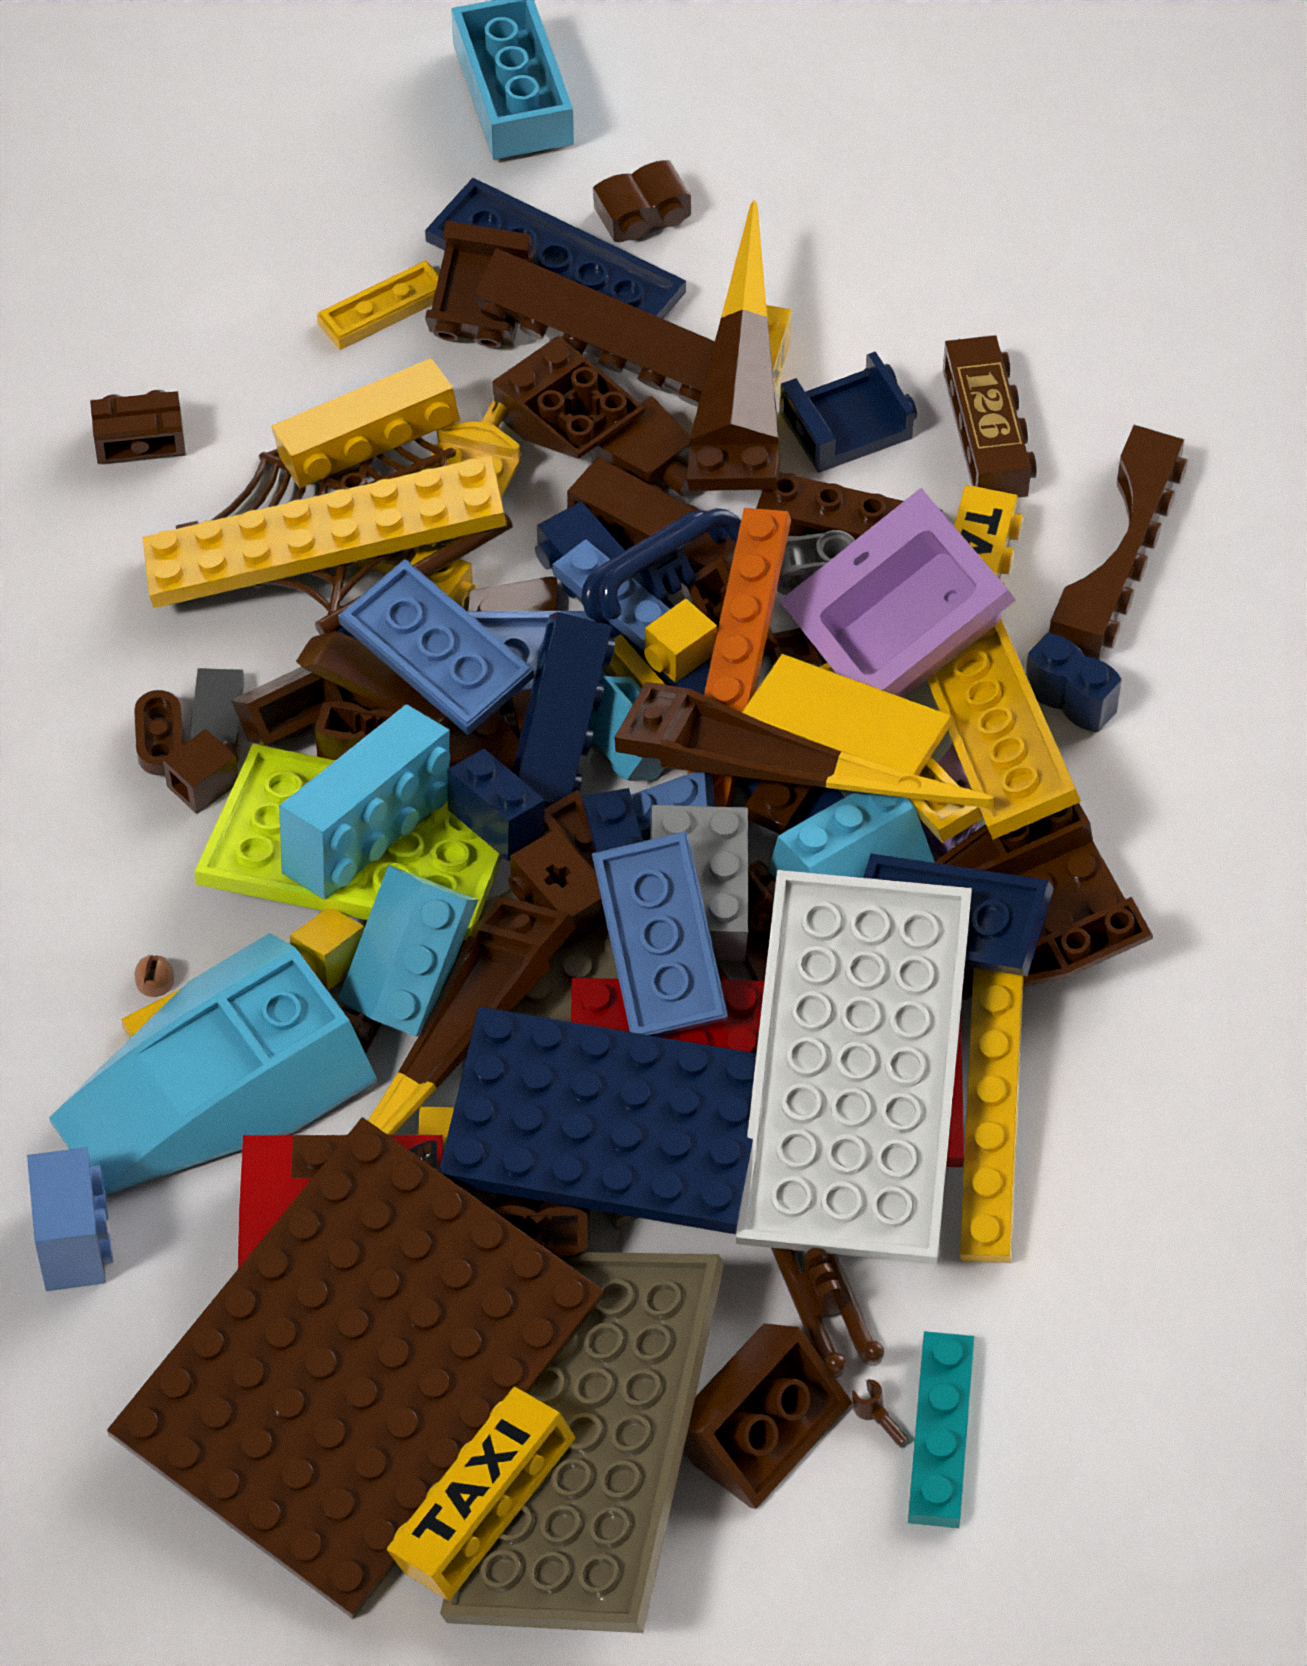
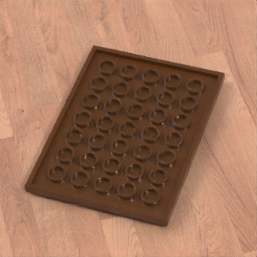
[107,1117,604,1619]

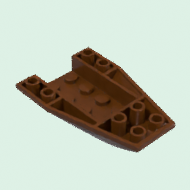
[934,803,1153,1001]

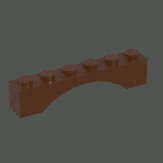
[1049,425,1188,660]

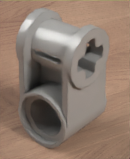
[777,530,855,595]

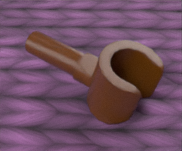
[852,1379,910,1448]

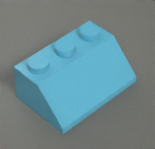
[768,791,935,878]
[338,865,478,1037]

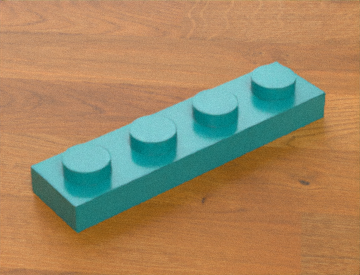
[907,1331,974,1528]

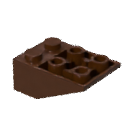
[492,335,645,459]

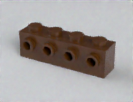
[756,472,943,540]

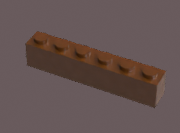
[474,248,715,407]

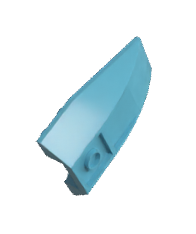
[49,933,377,1195]

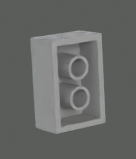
[650,805,748,961]

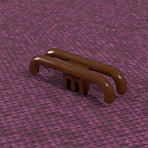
[771,1247,884,1378]

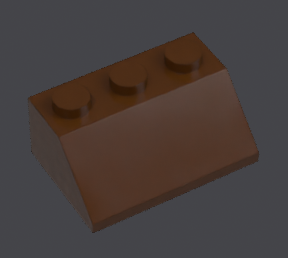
[683,1323,853,1509]

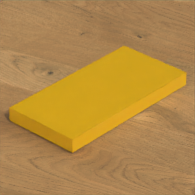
[742,654,951,776]

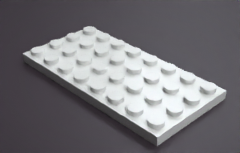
[736,870,972,1264]

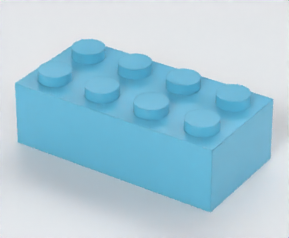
[451,0,574,160]
[279,704,450,900]

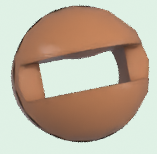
[135,955,174,997]

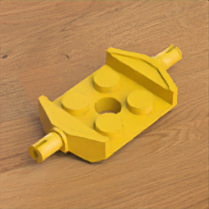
[413,401,522,553]

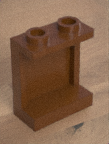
[425,221,535,348]

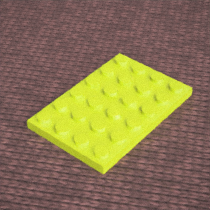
[194,744,503,940]

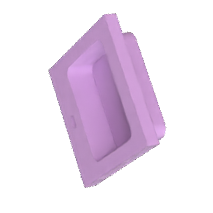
[779,488,1016,698]

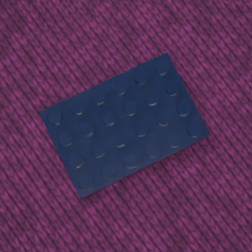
[439,1007,757,1235]

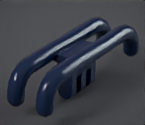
[581,508,741,620]

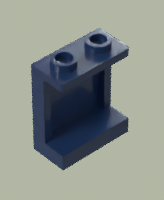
[779,351,917,473]

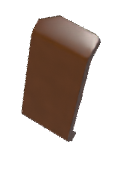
[296,631,446,723]

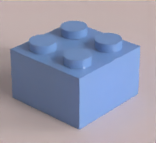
[27,1147,113,1291]

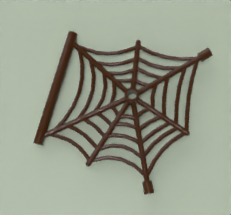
[176,437,513,635]

